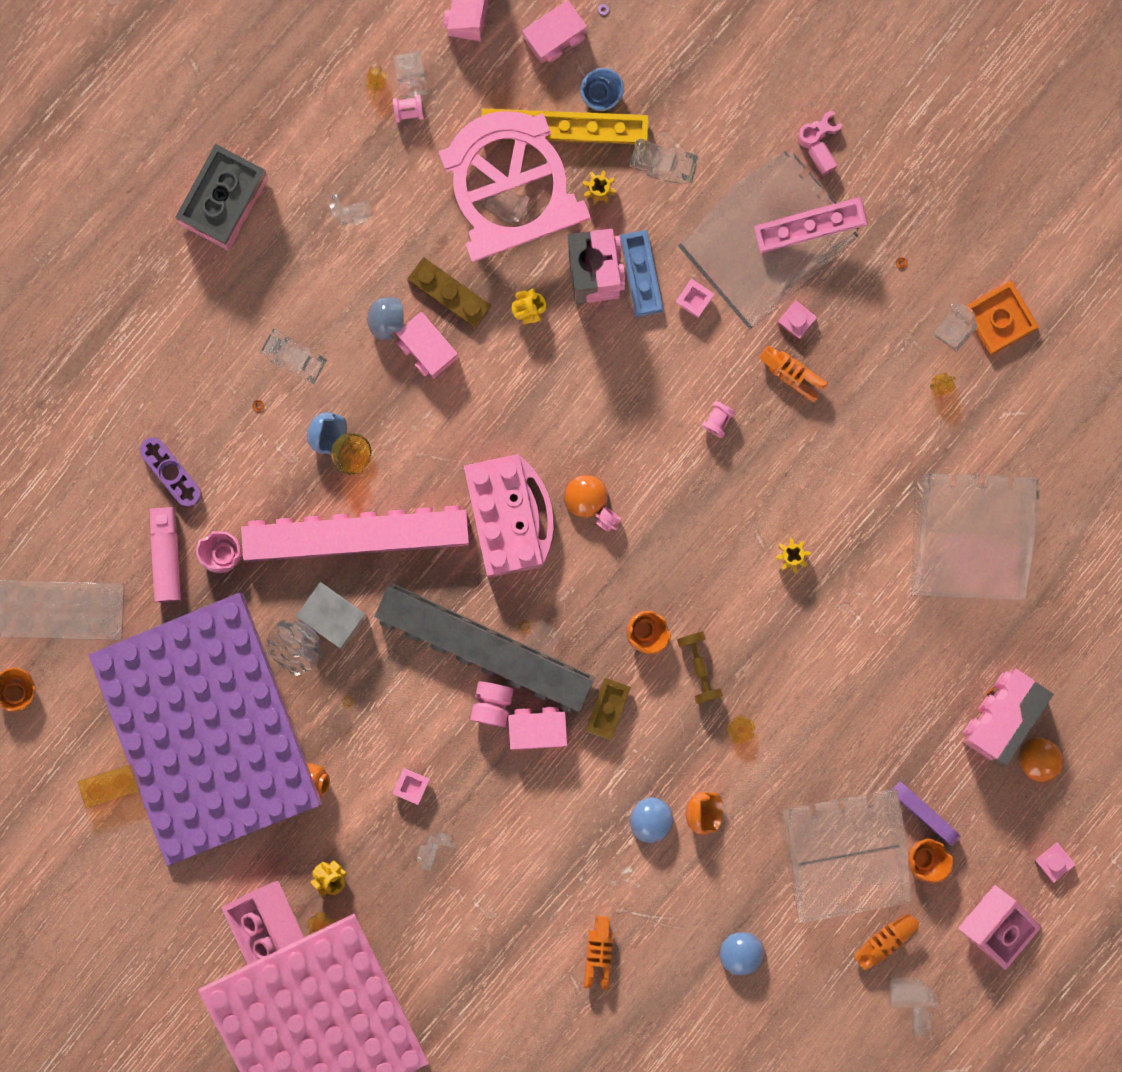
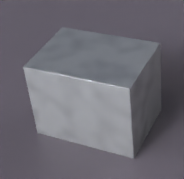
[296,582,368,651]

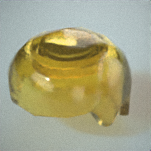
[330,433,372,476]

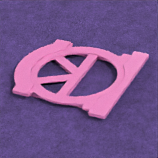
[439,111,590,262]

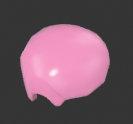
[196,531,242,574]

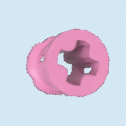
[393,95,424,123]
[701,401,736,438]

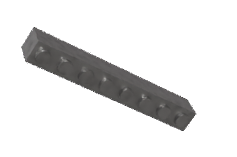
[374,583,596,713]

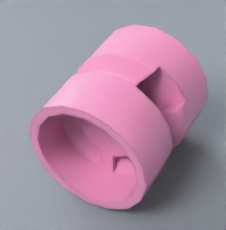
[470,681,514,728]

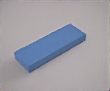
[620,230,663,317]

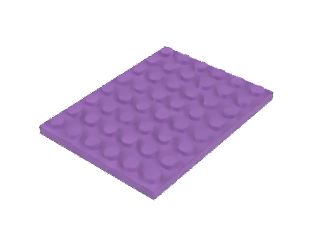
[89,593,322,866]

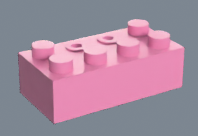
[464,454,553,578]

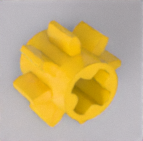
[582,170,616,206]
[512,289,546,325]
[775,538,811,574]
[310,860,347,897]

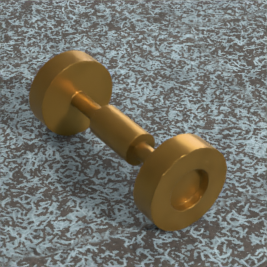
[677,631,723,704]

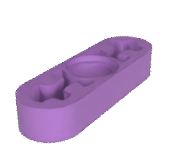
[140,438,201,507]
[890,781,961,847]

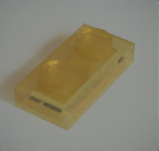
[77,764,140,809]

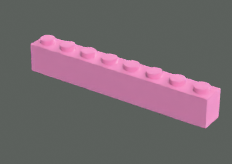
[241,506,469,563]

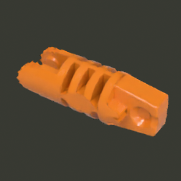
[759,345,828,403]
[853,914,920,970]
[584,915,614,990]

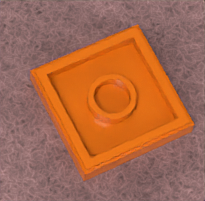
[962,280,1040,356]

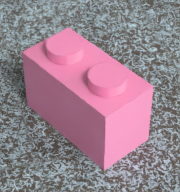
[522,0,587,64]
[396,311,459,379]
[508,707,567,750]

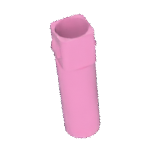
[149,507,181,603]

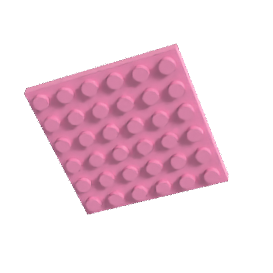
[199,913,429,1072]

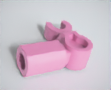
[797,111,842,176]

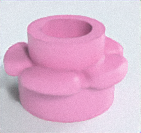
[595,507,622,532]

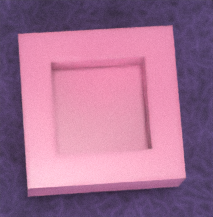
[676,279,714,319]
[777,300,817,340]
[393,768,430,805]
[1034,843,1076,883]

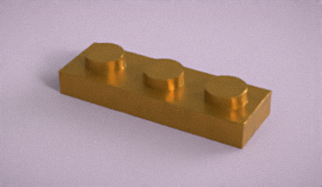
[407,257,491,329]

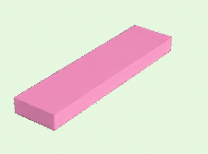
[754,197,869,253]

